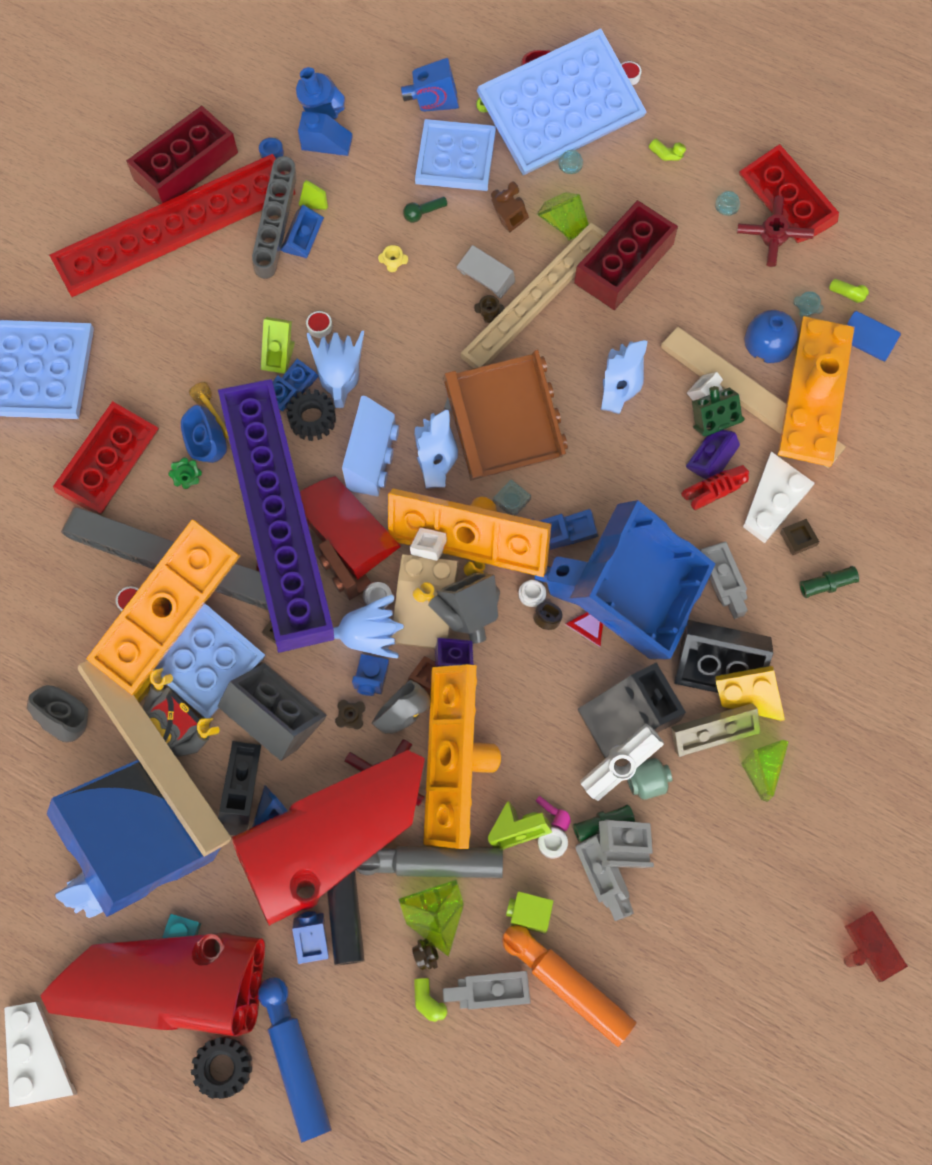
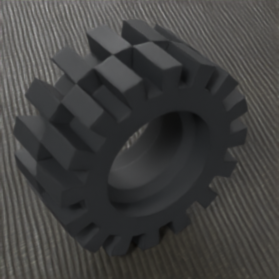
[286,389,336,441]
[191,1037,253,1099]

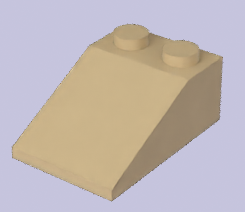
[391,554,458,649]

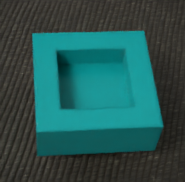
[162,914,202,938]

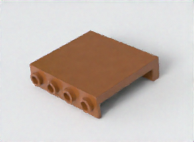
[443,350,568,481]

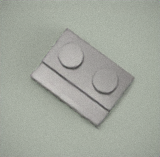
[599,820,654,868]

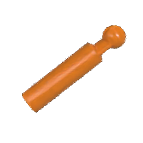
[502,925,637,1047]

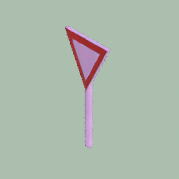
[566,612,603,647]

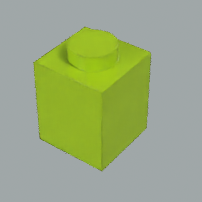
[506,892,554,934]

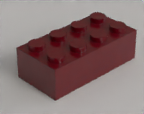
[126,105,238,204]
[574,200,678,311]

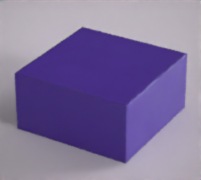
[435,638,474,667]

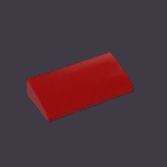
[739,144,839,243]
[53,401,159,515]
[300,476,401,580]

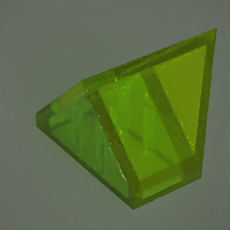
[537,192,589,241]
[741,740,789,802]
[398,880,464,957]

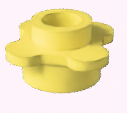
[378,245,408,272]

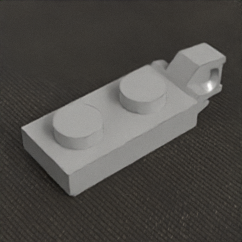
[700,541,748,619]
[575,834,634,921]
[443,971,530,1010]

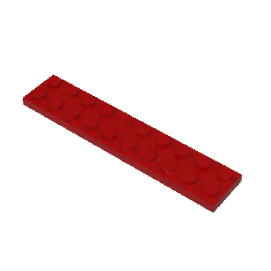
[49,154,296,297]

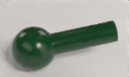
[403,197,447,223]

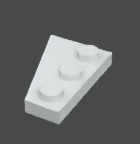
[743,452,815,543]
[4,1002,77,1107]

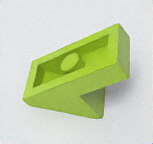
[261,317,295,374]
[488,801,553,849]

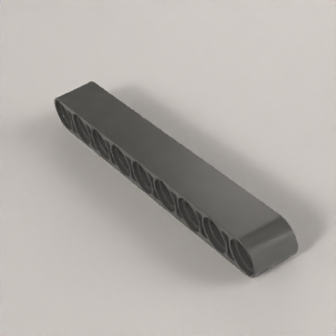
[61,507,268,610]

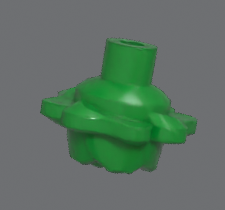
[168,457,202,489]

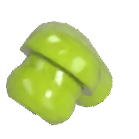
[414,978,447,1022]

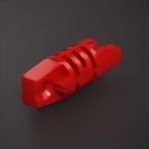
[681,465,749,511]

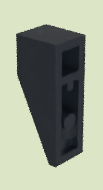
[218,741,261,835]

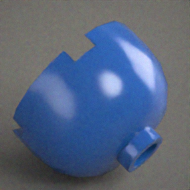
[744,310,798,363]

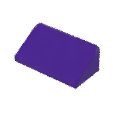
[686,430,740,480]

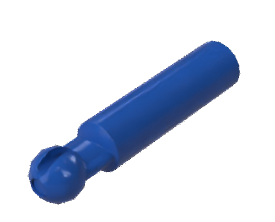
[258,977,332,1143]

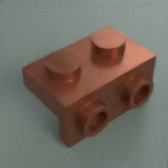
[318,539,371,601]

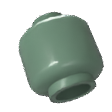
[627,758,672,800]

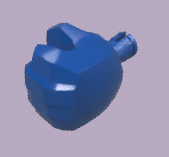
[296,67,345,119]

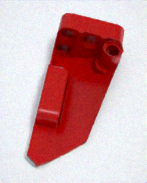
[231,750,425,926]
[40,932,265,1036]

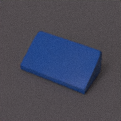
[281,205,324,258]
[847,311,901,362]

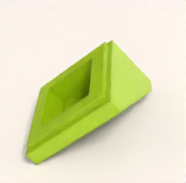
[299,180,328,210]

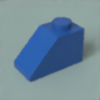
[298,111,353,156]

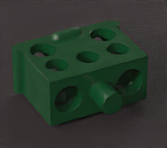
[692,386,745,436]

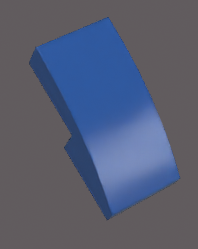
[272,358,319,411]

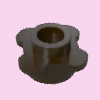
[474,295,505,323]
[335,700,366,730]
[412,939,439,970]

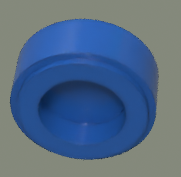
[259,138,284,159]

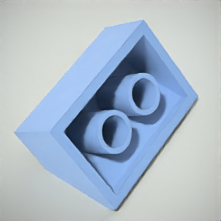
[342,396,399,496]

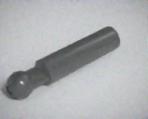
[355,846,503,878]

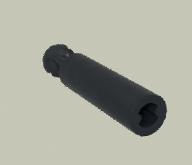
[327,870,365,966]

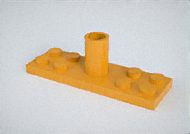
[778,316,854,467]
[388,488,551,577]
[86,519,241,695]
[423,664,501,849]

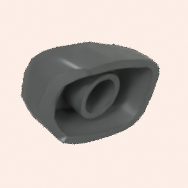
[372,680,431,734]
[27,685,88,743]

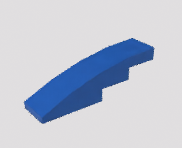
[532,509,599,550]

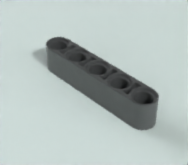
[252,156,296,279]

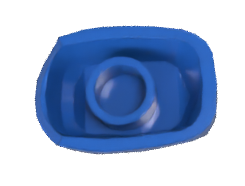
[181,405,227,463]

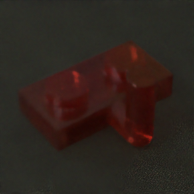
[844,911,908,982]

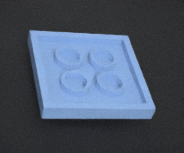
[415,119,496,191]
[153,603,265,718]

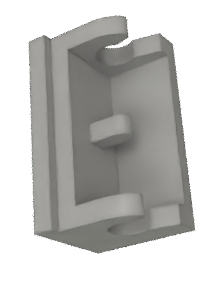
[457,245,515,298]

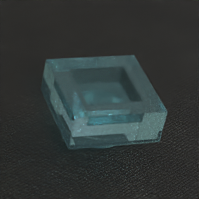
[493,480,531,516]

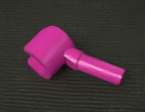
[536,796,571,832]

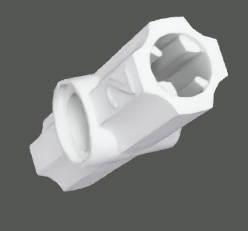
[580,724,664,801]

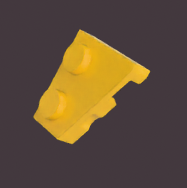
[716,666,785,721]

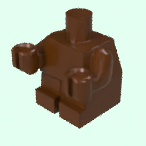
[491,181,529,233]

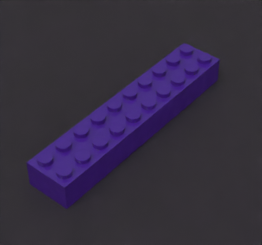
[218,379,334,653]

